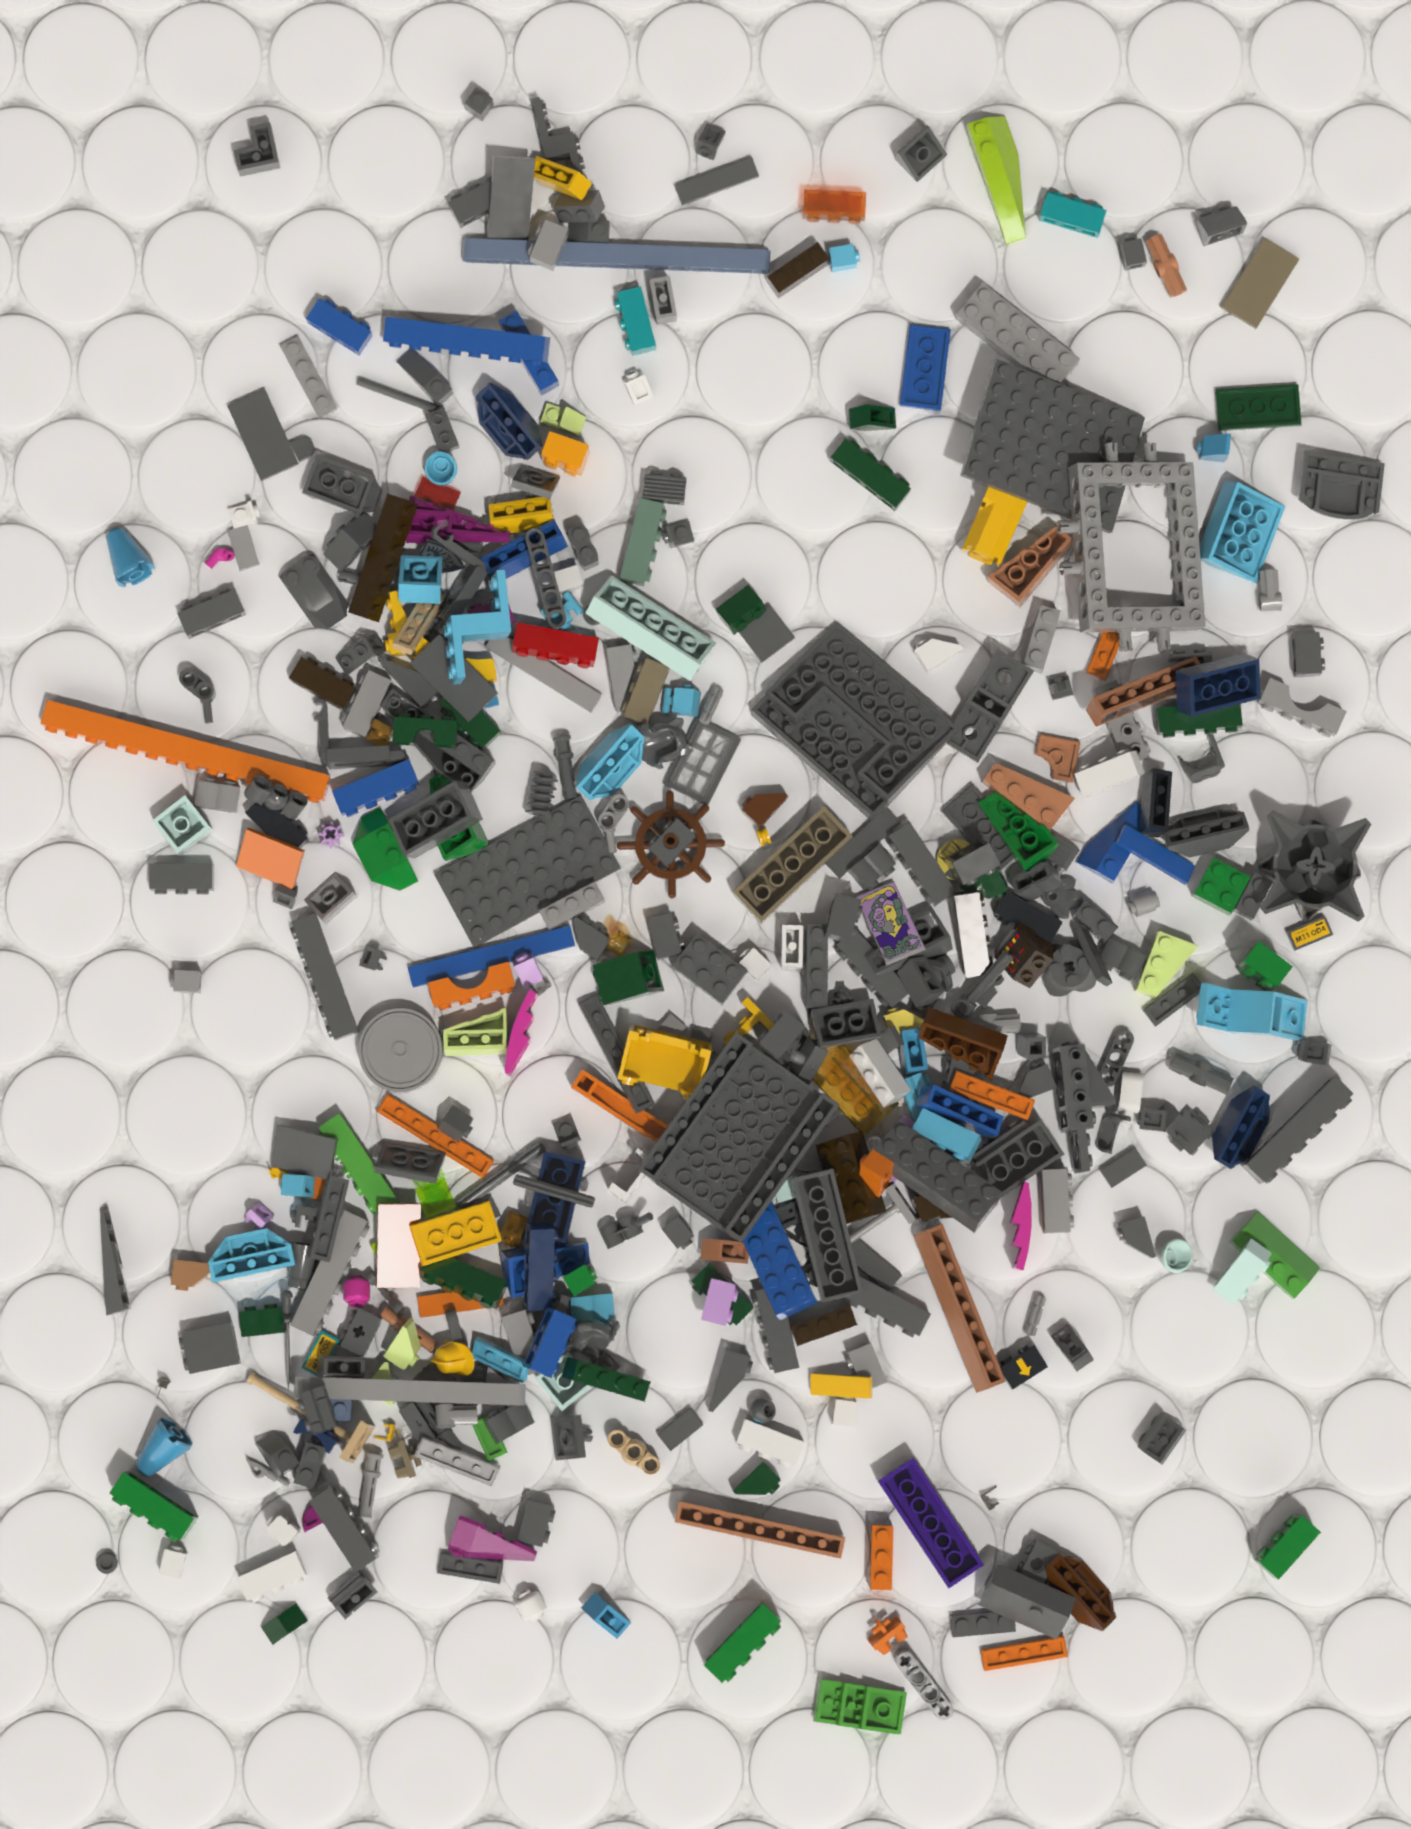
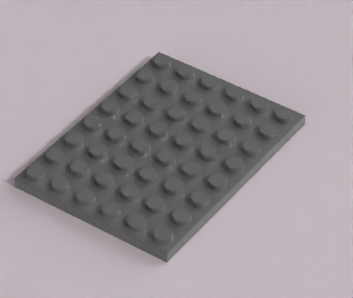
[960,359,1145,533]

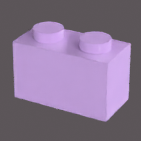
[701,1278,739,1326]

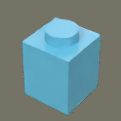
[828,244,860,272]
[280,1174,315,1198]

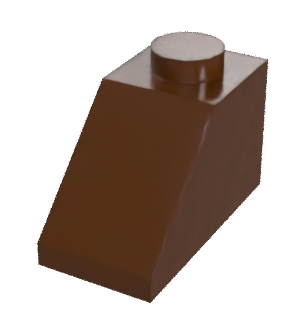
[742,793,788,829]

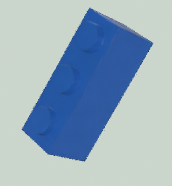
[306,298,373,356]
[522,1307,576,1378]

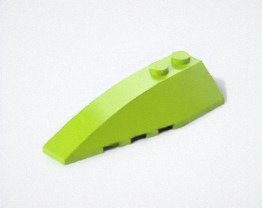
[966,116,1026,245]

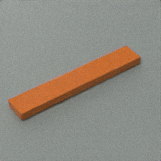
[376,1094,494,1178]

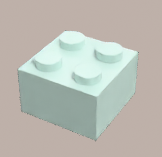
[152,795,213,856]
[535,1351,592,1411]

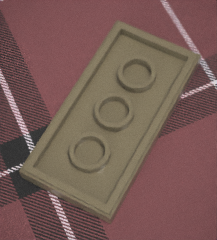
[1221,238,1299,329]

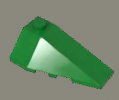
[429,773,489,861]

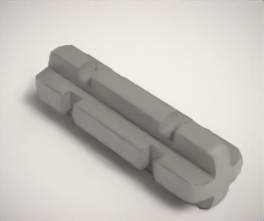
[699,686,724,725]
[1024,1295,1046,1336]

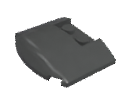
[1298,451,1385,520]

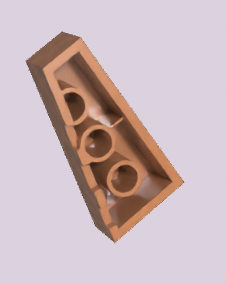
[987,526,1073,607]
[982,763,1075,831]

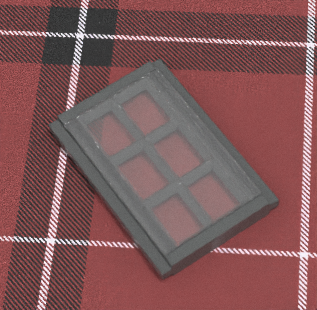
[663,717,741,805]

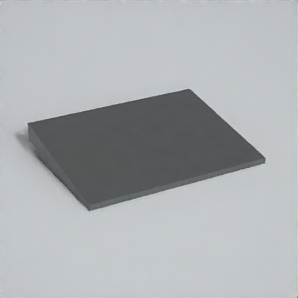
[751,621,959,822]

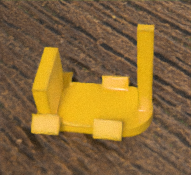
[268,1167,288,1181]
[374,1423,396,1442]

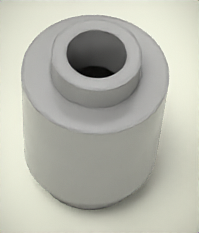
[1127,891,1160,917]

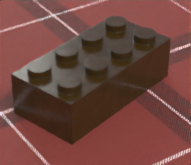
[816,1131,887,1224]

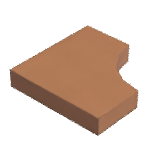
[1035,734,1080,783]

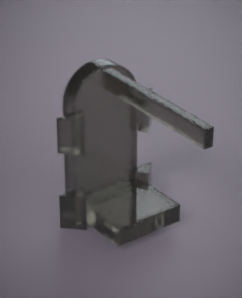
[530,977,552,996]
[157,1377,171,1399]
[981,1486,999,1511]

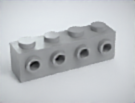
[1092,680,1151,762]

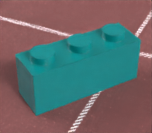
[1039,192,1107,238]
[614,286,656,356]

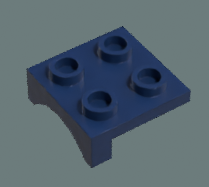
[293,1418,340,1454]

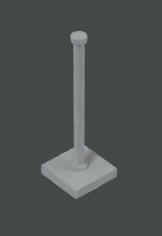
[802,1183,918,1275]

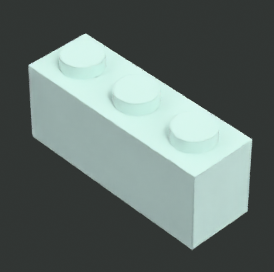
[1213,1239,1272,1304]

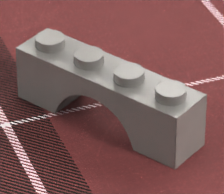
[1258,678,1347,738]

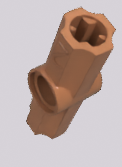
[1145,234,1187,298]

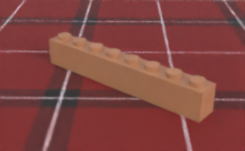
[913,1224,1006,1393]
[675,1501,845,1559]

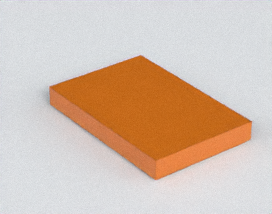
[236,828,305,889]

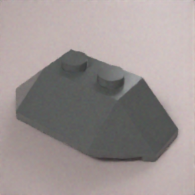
[1163,807,1250,858]

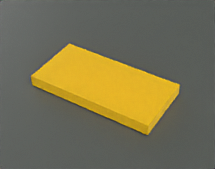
[409,1201,502,1266]

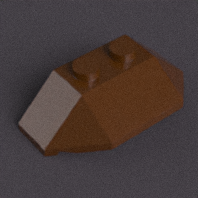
[1046,1553,1117,1631]

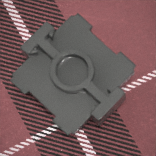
[1166,1108,1214,1156]

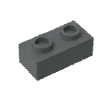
[425,407,460,453]

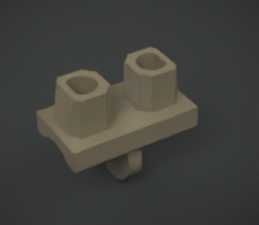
[388,1440,422,1478]

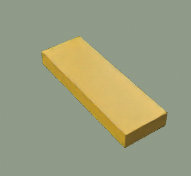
[810,1373,872,1399]

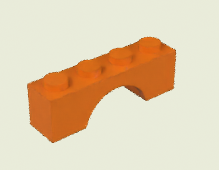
[428,962,516,1011]

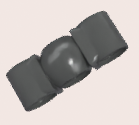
[244,775,308,819]

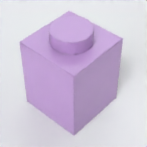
[513,952,543,988]

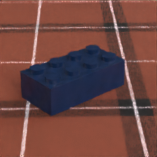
[1176,653,1261,717]
[527,1151,586,1244]

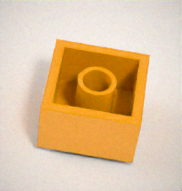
[541,431,590,477]

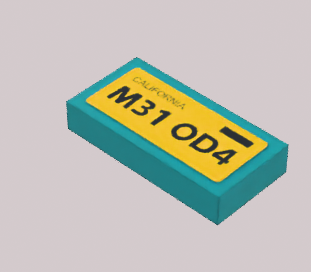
[301,1330,340,1376]

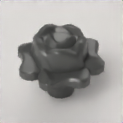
[832,987,854,1005]

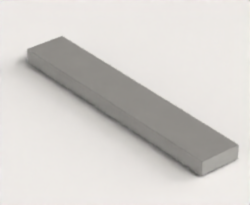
[485,637,602,713]

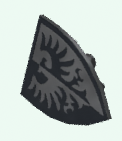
[418,539,465,573]

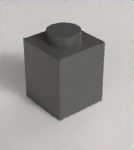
[464,87,494,121]
[1119,237,1147,271]
[1017,1032,1046,1059]
[438,1105,474,1143]
[662,1216,694,1250]

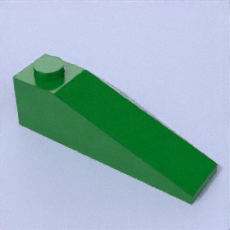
[978,792,1059,872]

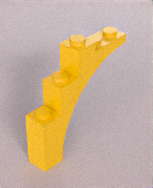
[385,591,497,683]

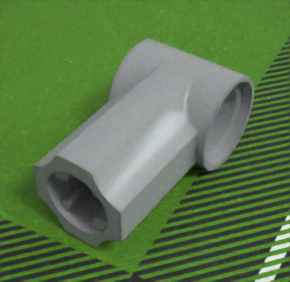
[1259,569,1282,612]
[435,1404,477,1429]

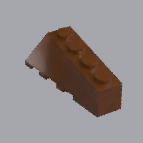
[918,1007,1008,1080]

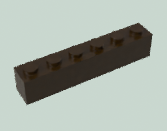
[348,493,418,623]

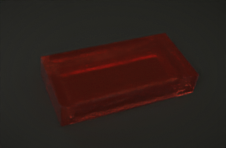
[415,477,461,511]

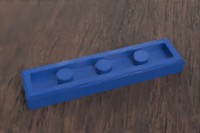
[1115,825,1195,885]

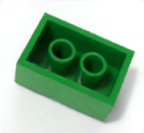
[1237,941,1293,991]
[1255,1514,1321,1580]

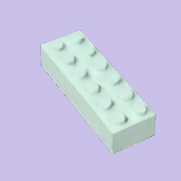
[586,575,716,681]

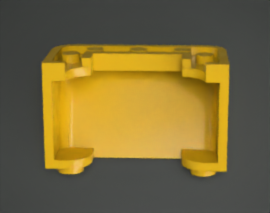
[617,1025,713,1100]

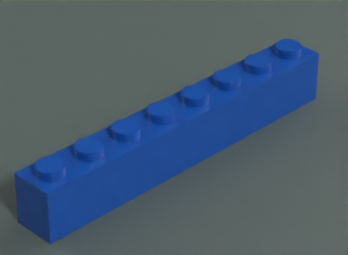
[383,317,550,366]

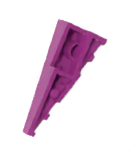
[406,496,510,543]

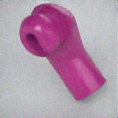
[204,548,235,569]

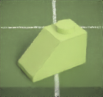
[383,1318,421,1371]

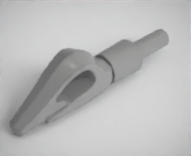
[246,1457,290,1487]

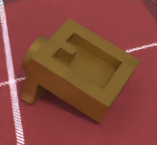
[366,719,393,746]
[500,1211,528,1248]

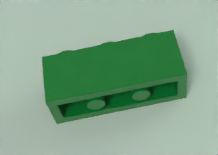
[563,1264,598,1297]

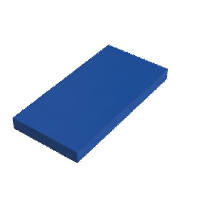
[900,324,951,411]

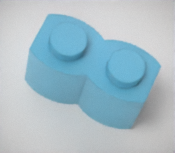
[570,1293,615,1324]

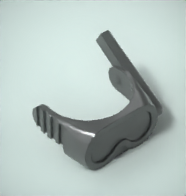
[1179,734,1225,783]
[1095,1113,1131,1154]

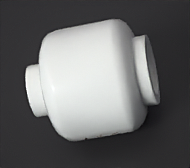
[515,1589,546,1623]

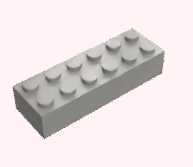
[956,282,1080,384]

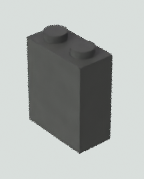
[179,1322,241,1374]

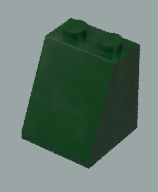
[593,951,664,1005]

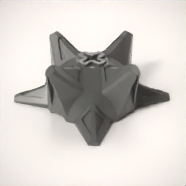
[1258,810,1371,922]

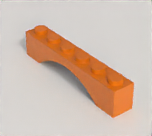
[571,1069,669,1143]

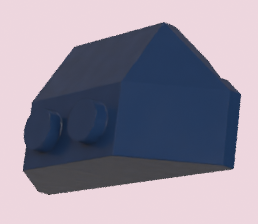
[476,383,543,460]
[1212,1085,1270,1169]

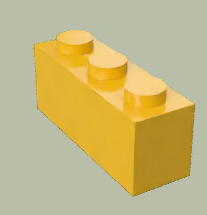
[534,156,592,201]
[488,497,554,533]

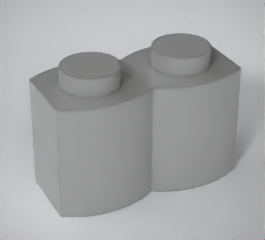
[194,778,240,813]

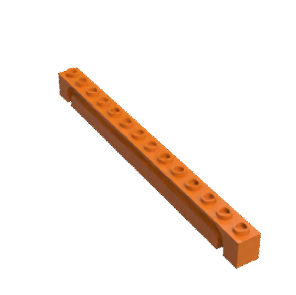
[40,700,331,803]

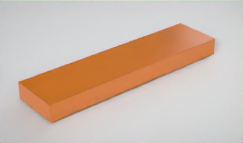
[949,1071,1035,1120]
[417,1292,504,1318]
[980,1636,1068,1671]

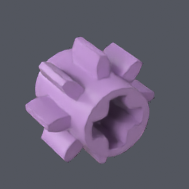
[318,822,345,849]

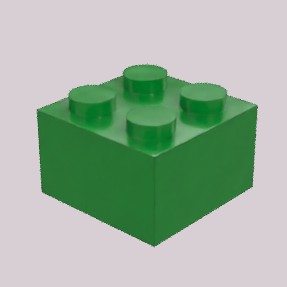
[1192,857,1251,916]

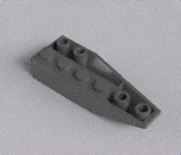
[380,689,496,793]

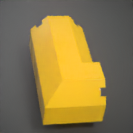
[961,487,1027,567]

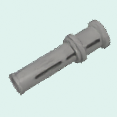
[358,1452,384,1518]

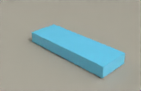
[471,1337,529,1383]

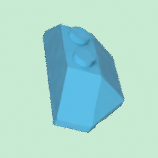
[575,724,645,800]
[208,1228,295,1283]

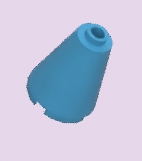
[106,527,155,587]
[136,1417,193,1476]

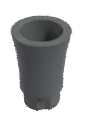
[288,1242,315,1289]

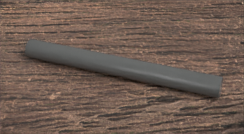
[356,377,437,412]

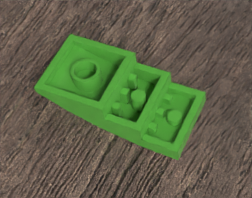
[813,1679,907,1735]

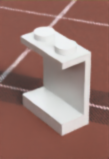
[608,1148,650,1203]

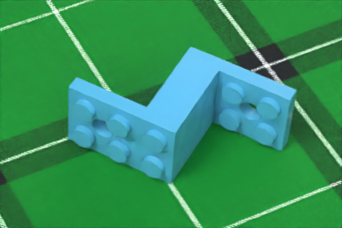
[443,570,511,685]
[1196,983,1308,1042]

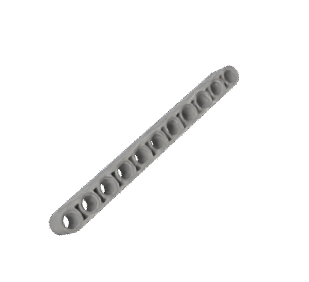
[294,1377,526,1406]

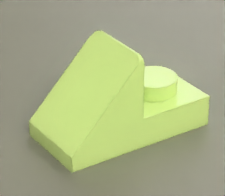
[540,403,586,437]

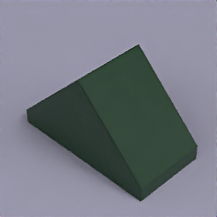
[261,1603,308,1645]

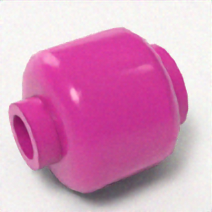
[343,1275,370,1308]

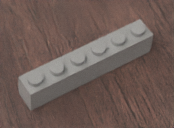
[290,1210,370,1336]

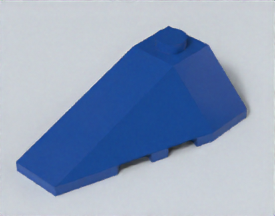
[1076,801,1141,883]
[501,1242,590,1298]

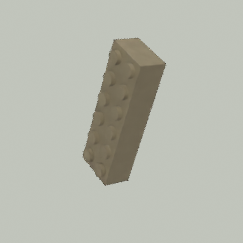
[732,806,853,924]

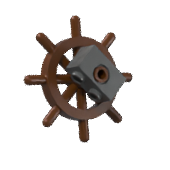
[616,790,725,899]

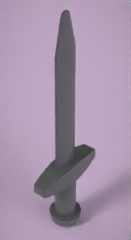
[280,1290,293,1390]

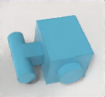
[541,591,584,631]
[661,685,701,717]

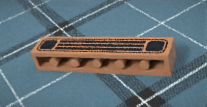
[1086,656,1201,727]

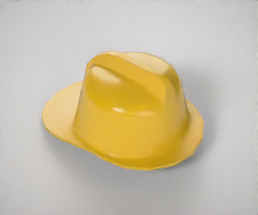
[430,1340,474,1376]

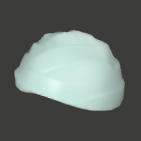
[1160,1238,1193,1273]

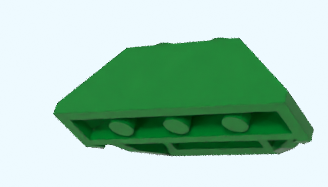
[352,807,419,891]

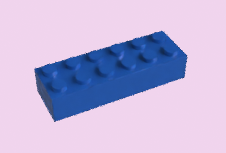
[743,1201,818,1320]

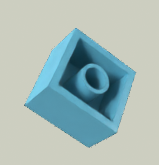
[399,555,443,604]

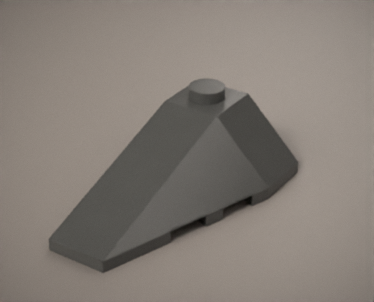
[867,906,953,976]

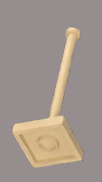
[247,1372,375,1463]

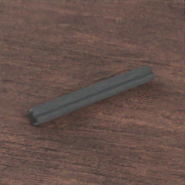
[456,1141,546,1209]

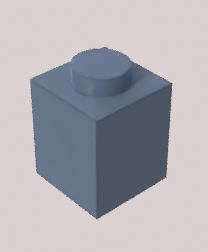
[330,1399,353,1421]

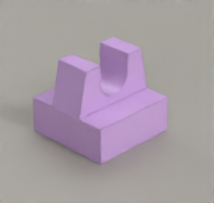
[244,1202,274,1230]

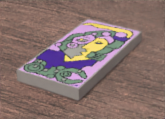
[856,881,925,966]

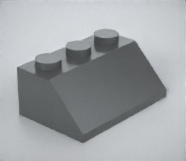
[811,999,882,1049]

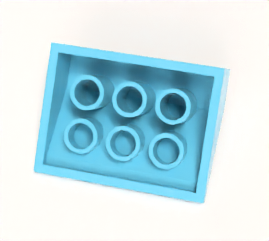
[1200,481,1285,583]

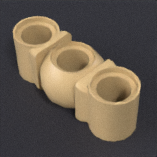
[608,1429,660,1475]

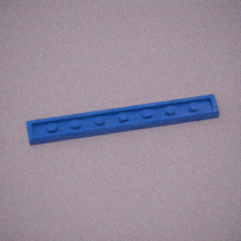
[408,926,575,988]

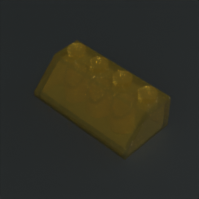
[812,1044,899,1136]

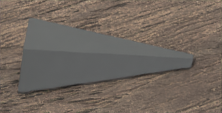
[100,1207,131,1316]

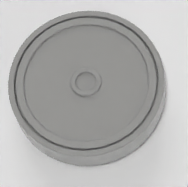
[358,1008,443,1093]

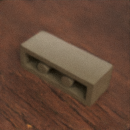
[621,658,670,725]

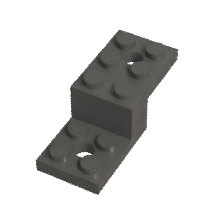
[946,649,1034,763]

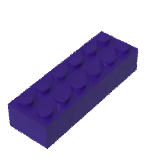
[877,1457,984,1589]

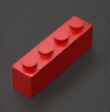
[511,622,599,669]

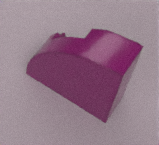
[302,1505,323,1532]

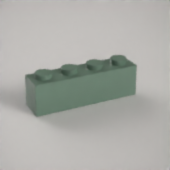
[620,498,667,587]

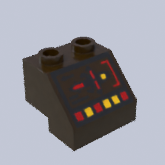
[994,922,1053,988]

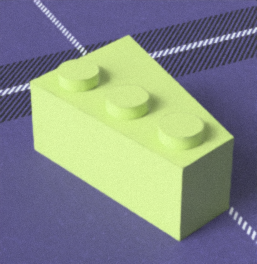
[1135,931,1198,999]
[443,1008,508,1056]

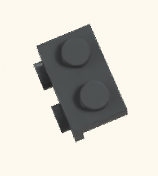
[1137,1412,1187,1465]

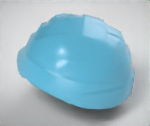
[425,451,458,486]

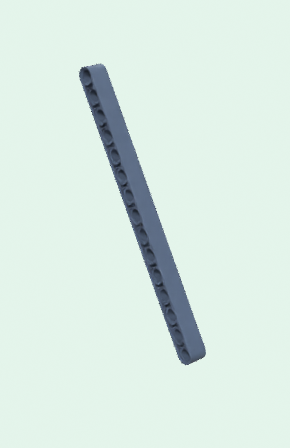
[462,238,771,274]

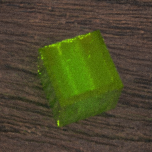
[415,1177,458,1220]

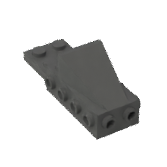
[1052,1041,1116,1174]

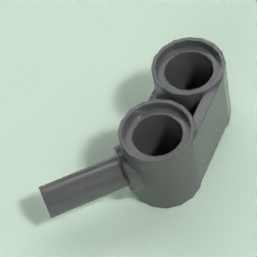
[179,669,216,724]
[599,1212,653,1249]

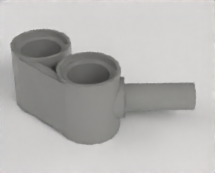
[598,794,629,853]

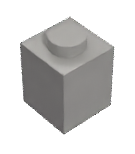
[170,970,202,994]

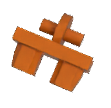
[867,1616,908,1655]

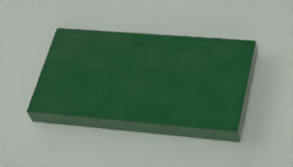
[1215,384,1302,431]

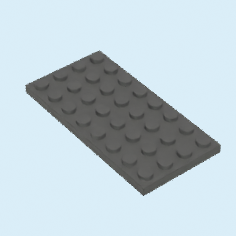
[434,795,621,948]

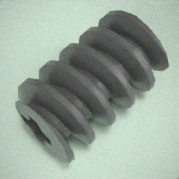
[525,771,558,816]

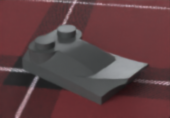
[302,454,382,515]
[279,554,349,630]

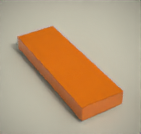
[1086,632,1119,680]

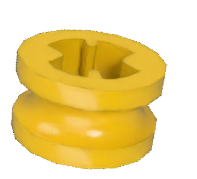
[755,826,772,847]

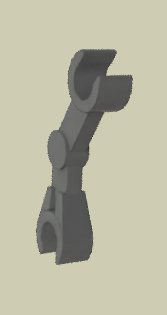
[365,1271,405,1317]

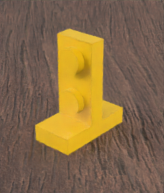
[723,997,775,1047]

